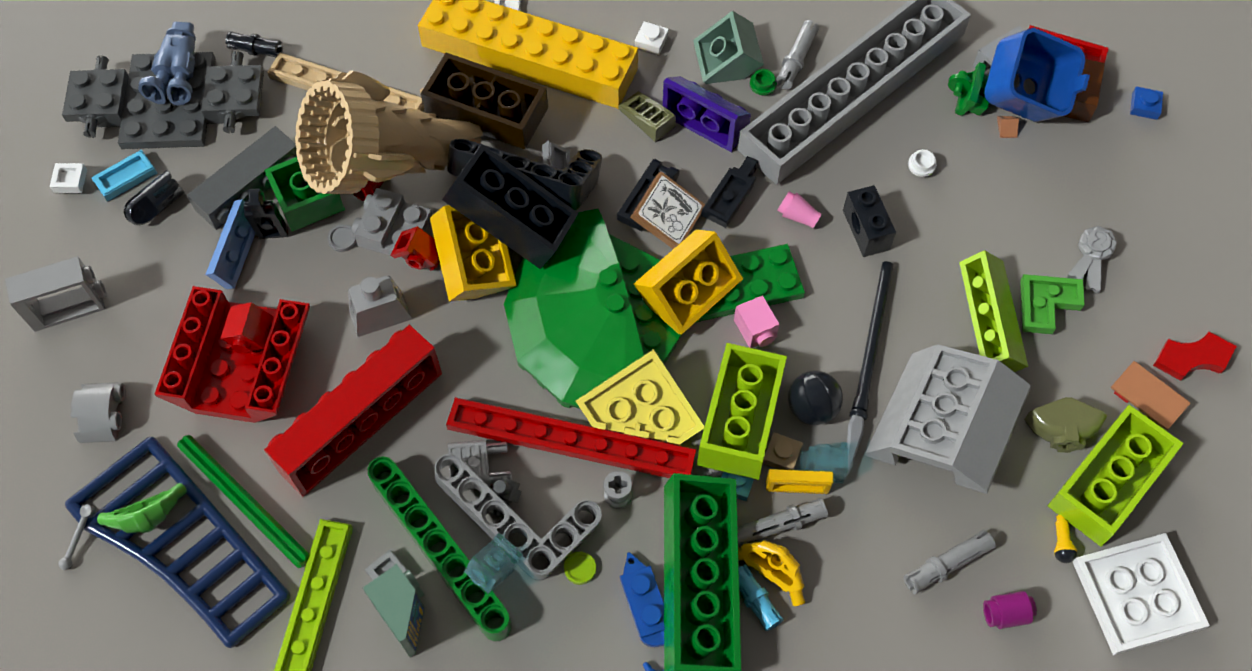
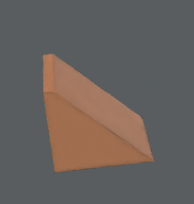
[997,116,1019,138]

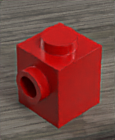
[220,302,274,353]

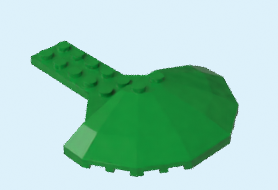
[504,208,805,409]

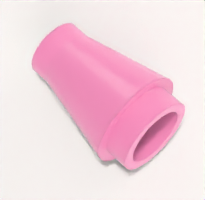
[777,191,822,228]

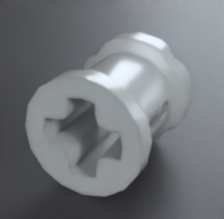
[603,471,632,509]

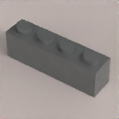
[187,126,297,230]

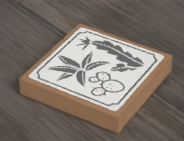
[630,172,705,249]

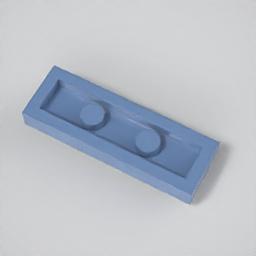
[205,199,255,289]

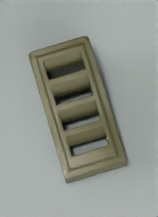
[618,91,676,142]

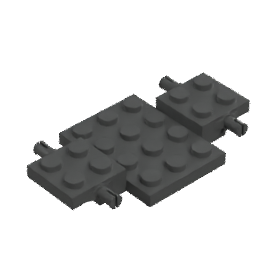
[62,51,264,149]

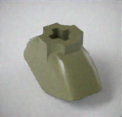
[1024,397,1107,453]

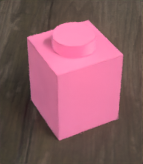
[734,295,779,348]

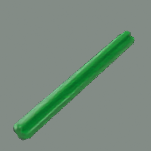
[177,435,309,568]

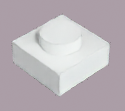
[634,21,669,55]
[50,163,87,193]

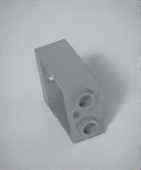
[5,256,107,332]

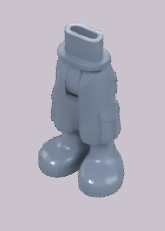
[138,21,196,105]

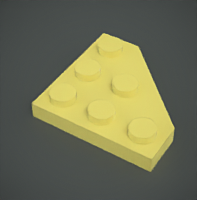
[576,349,705,445]

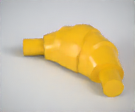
[738,540,805,606]

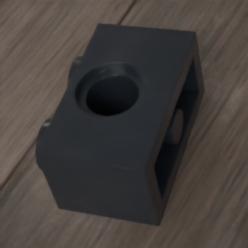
[843,185,896,257]

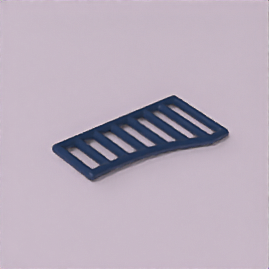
[65,436,290,648]

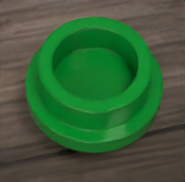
[750,69,777,95]

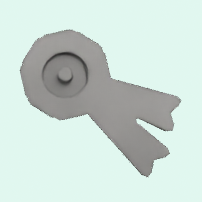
[1067,226,1117,294]

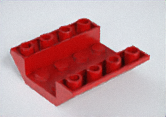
[155,286,310,423]

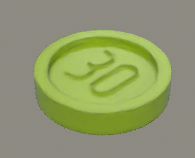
[564,552,596,585]

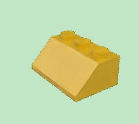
[430,205,516,302]
[634,229,743,335]

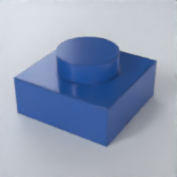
[1130,86,1163,120]

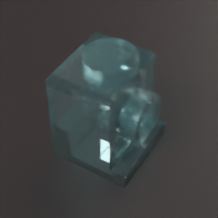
[800,442,848,484]
[464,533,523,594]

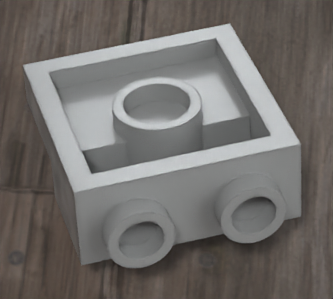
[352,188,433,260]

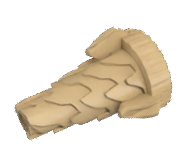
[295,70,483,194]

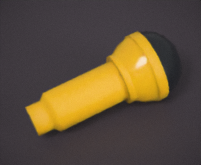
[1054,515,1078,563]

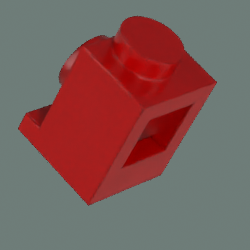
[390,226,440,271]

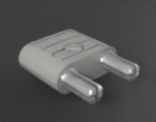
[448,440,511,490]

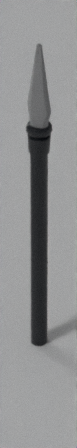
[846,261,893,474]

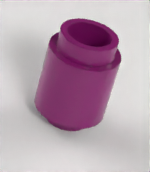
[983,591,1037,629]

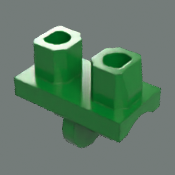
[948,62,989,116]

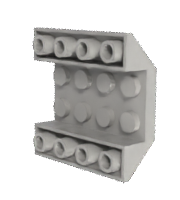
[865,344,1031,494]

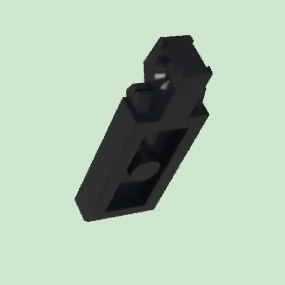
[701,156,757,228]
[244,189,288,239]

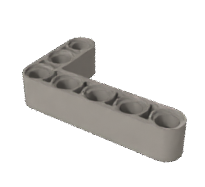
[434,454,602,580]

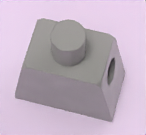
[348,276,412,337]

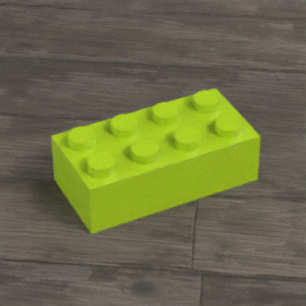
[697,343,787,480]
[1047,405,1184,547]

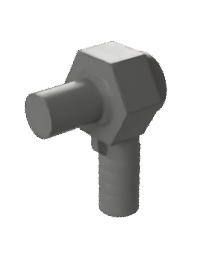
[491,477,522,518]

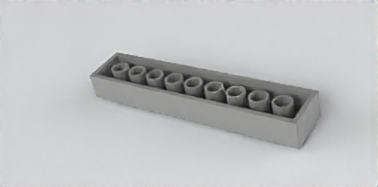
[738,0,971,185]

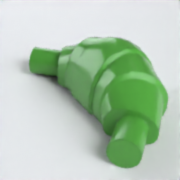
[97,483,187,533]

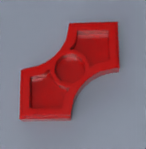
[1153,331,1237,381]

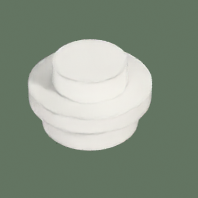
[908,150,937,177]

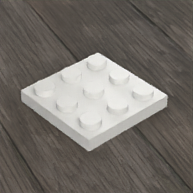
[1072,533,1210,655]

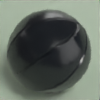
[788,370,843,425]

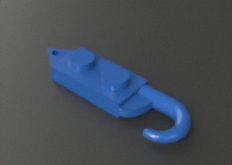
[620,552,664,671]

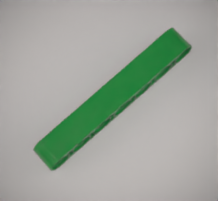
[367,456,512,642]

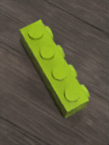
[959,250,1028,372]

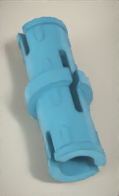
[739,564,784,632]

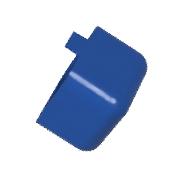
[984,28,1090,122]

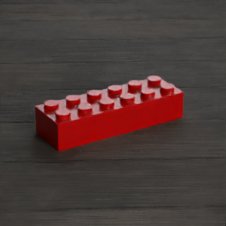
[264,324,442,497]

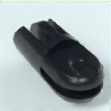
[123,170,185,225]

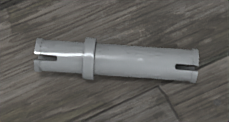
[775,20,819,89]
[737,497,828,547]
[904,530,996,594]

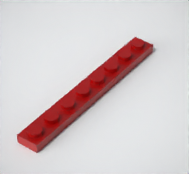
[446,397,696,478]

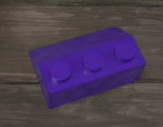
[662,76,751,153]

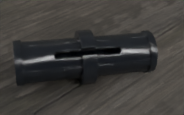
[225,31,283,58]

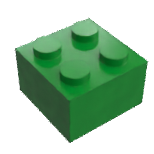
[264,157,345,232]

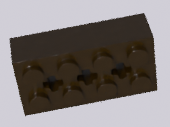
[421,52,549,150]

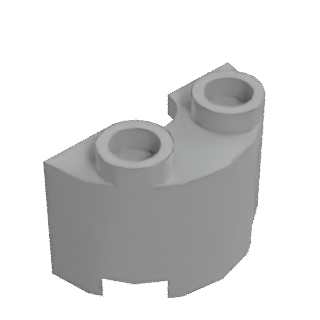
[71,382,126,443]

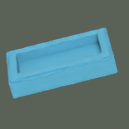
[91,150,158,202]

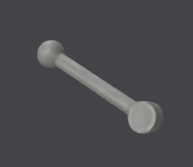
[58,504,95,570]

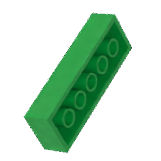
[664,473,741,671]

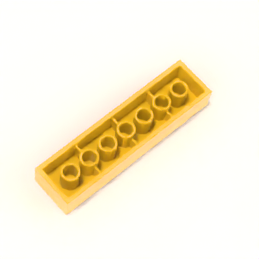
[418,0,638,109]

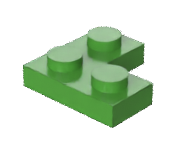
[1020,274,1084,334]

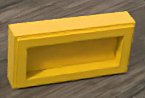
[766,469,833,494]

